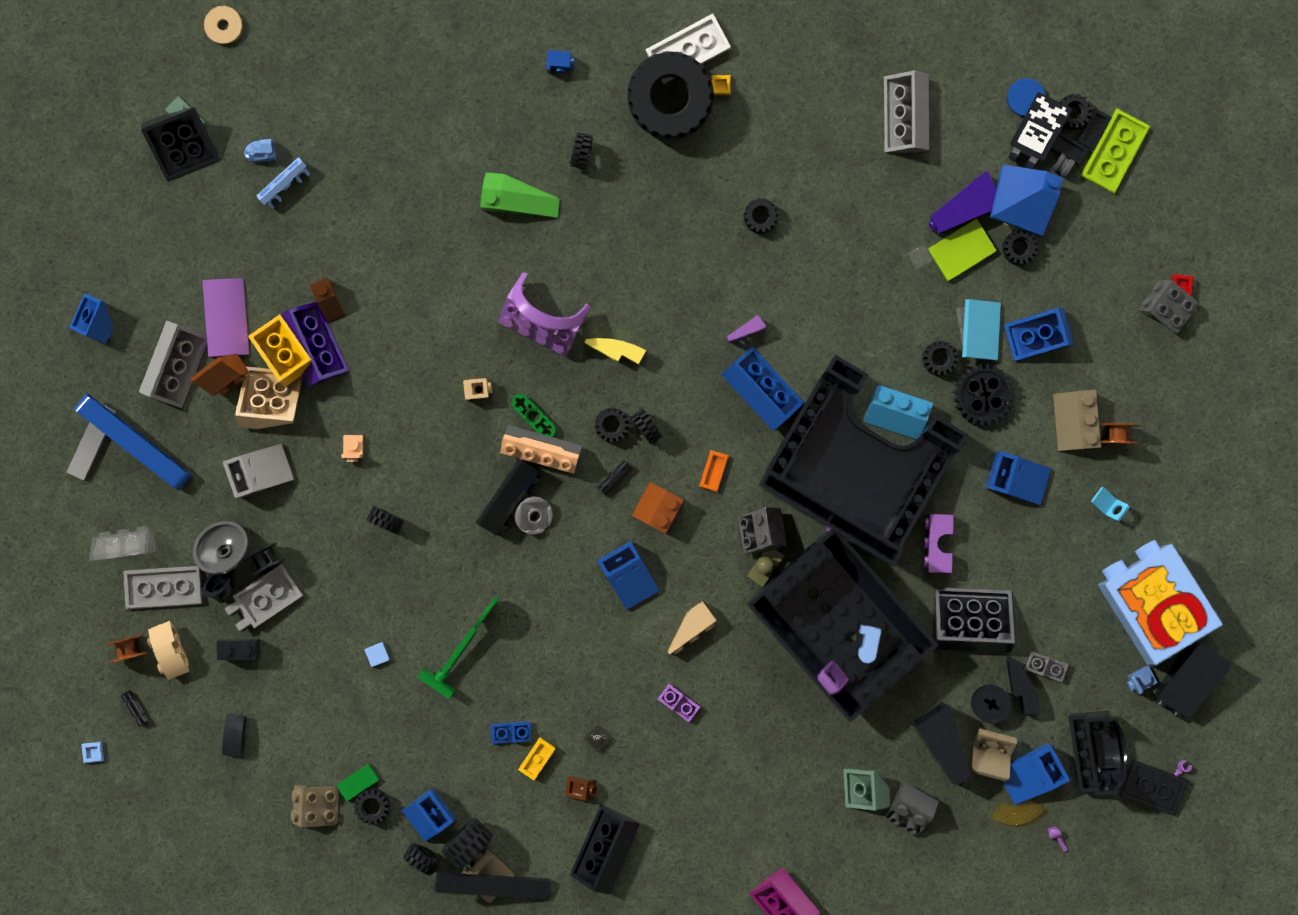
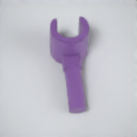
[1174,760,1192,776]
[1048,827,1068,852]

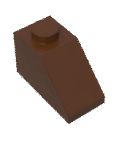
[310,278,345,322]

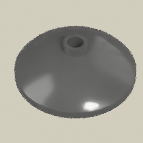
[193,521,249,575]

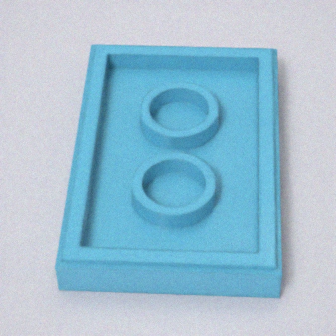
[962,299,1001,360]

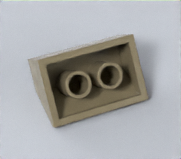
[1053,390,1101,451]

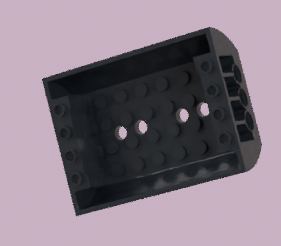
[747,529,939,723]

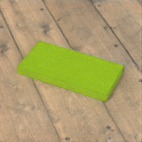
[1081,109,1151,194]

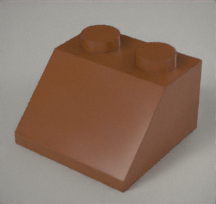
[191,353,249,396]
[632,482,683,534]

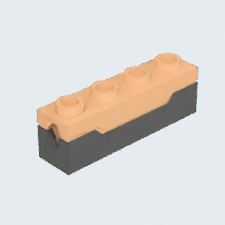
[500,425,582,473]

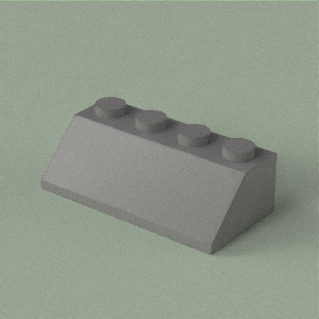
[884,70,929,153]
[139,320,207,408]

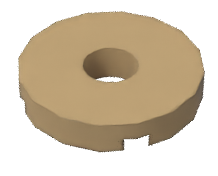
[204,6,243,45]

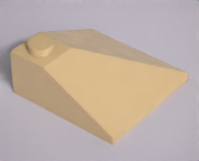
[235,367,303,429]

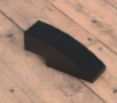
[1006,656,1041,715]

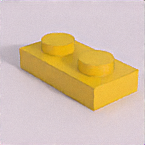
[518,737,556,780]

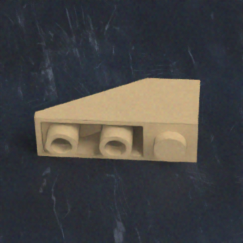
[668,601,716,655]

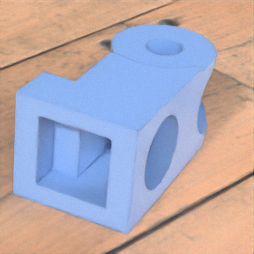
[858,624,881,663]

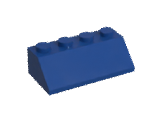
[722,346,804,431]

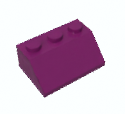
[749,868,820,915]

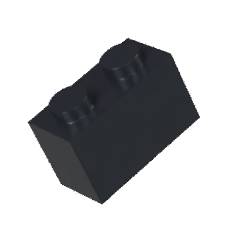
[217,639,260,660]

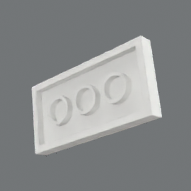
[646,14,731,85]

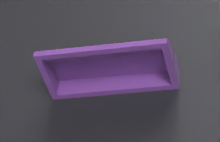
[202,279,250,358]

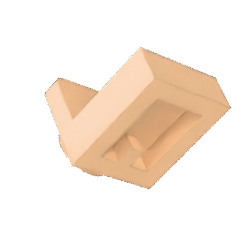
[342,435,364,462]

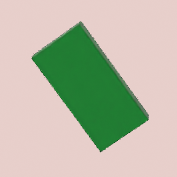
[336,764,380,801]

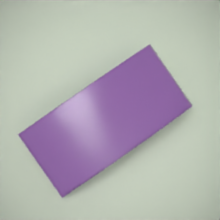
[658,684,701,723]

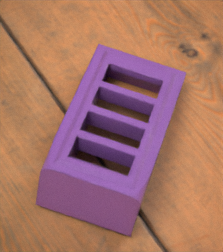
[727,316,767,342]

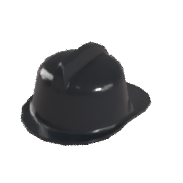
[202,569,234,603]

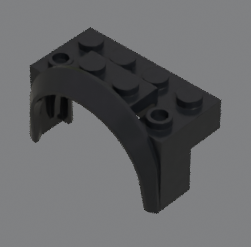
[1068,710,1127,796]

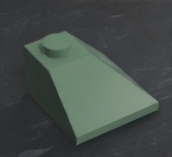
[844,769,890,810]

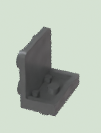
[1139,280,1198,333]

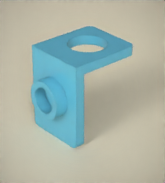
[1091,487,1130,521]

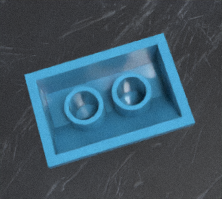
[864,385,933,439]

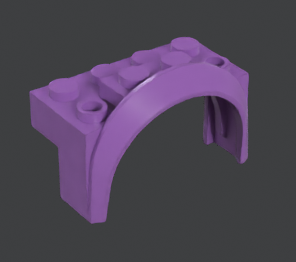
[498,272,591,357]

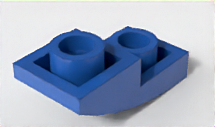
[490,721,532,744]

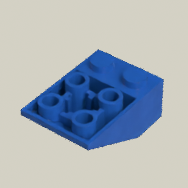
[985,451,1051,505]
[598,541,660,610]
[1002,743,1070,805]

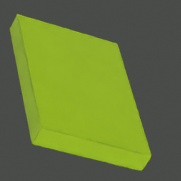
[927,219,997,282]

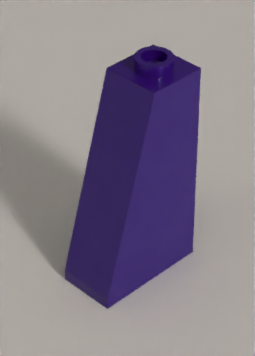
[928,171,996,235]

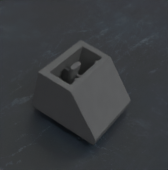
[883,783,939,837]

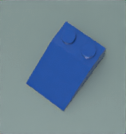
[1004,308,1075,361]

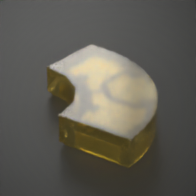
[990,799,1044,825]

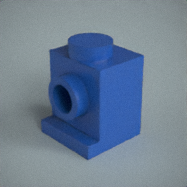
[546,50,575,74]

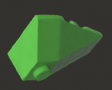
[480,172,560,218]

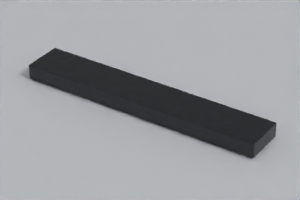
[434,872,551,899]

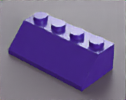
[281,302,349,387]

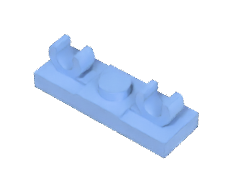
[257,157,310,209]

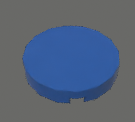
[1007,78,1045,117]

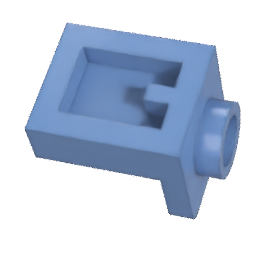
[1127,665,1157,694]

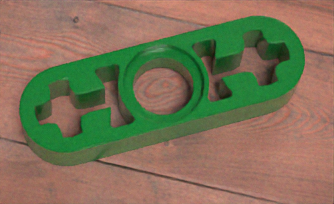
[512,394,556,437]

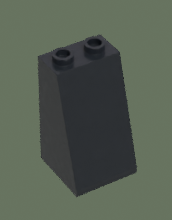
[1153,640,1233,719]
[911,702,971,786]

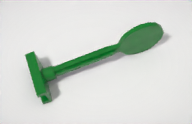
[417,596,499,699]

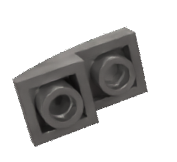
[1025,651,1069,682]

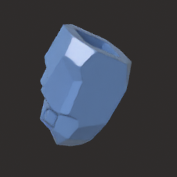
[244,139,276,162]

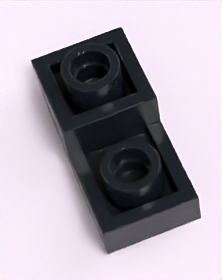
[222,714,247,757]

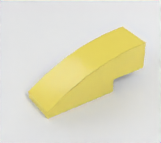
[584,338,646,365]

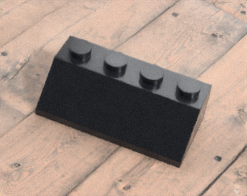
[475,459,541,536]
[570,805,640,895]

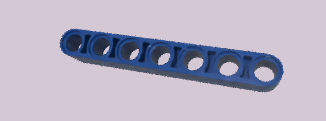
[74,393,192,491]

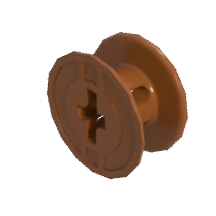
[1100,423,1139,444]
[104,635,148,663]

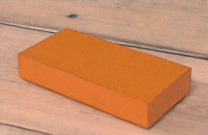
[699,450,729,492]

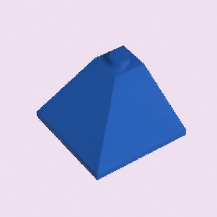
[990,165,1063,237]

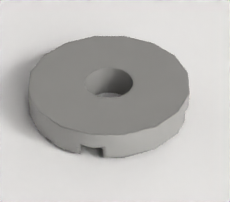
[515,496,553,535]

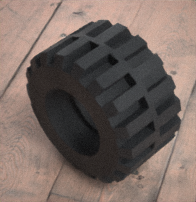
[442,818,493,870]

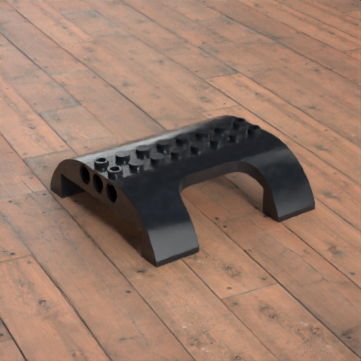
[758,354,969,567]

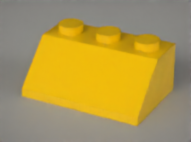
[248,315,312,387]

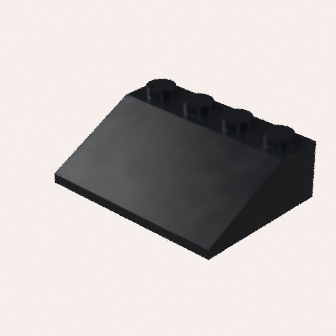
[933,587,1015,653]

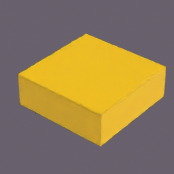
[711,75,731,95]

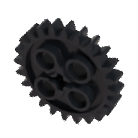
[952,364,1016,426]

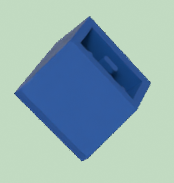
[402,787,456,842]

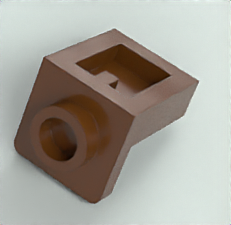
[565,776,597,801]

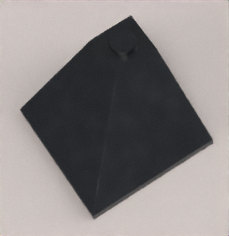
[141,107,220,181]

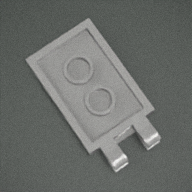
[225,564,303,631]

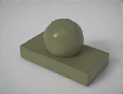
[747,550,785,587]

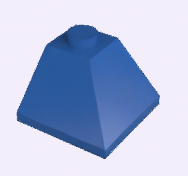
[69,293,113,344]

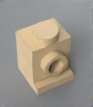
[463,378,493,400]

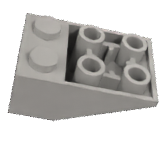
[223,444,294,498]

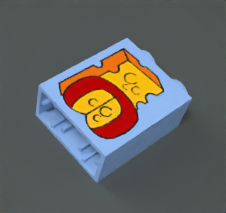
[1098,540,1222,665]

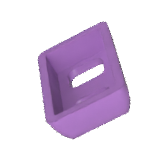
[817,660,849,694]

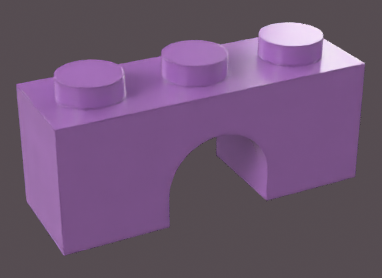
[923,514,954,573]

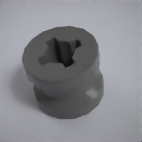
[1051,153,1075,178]

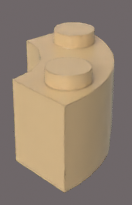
[147,621,190,680]

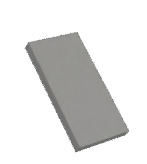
[123,566,203,609]

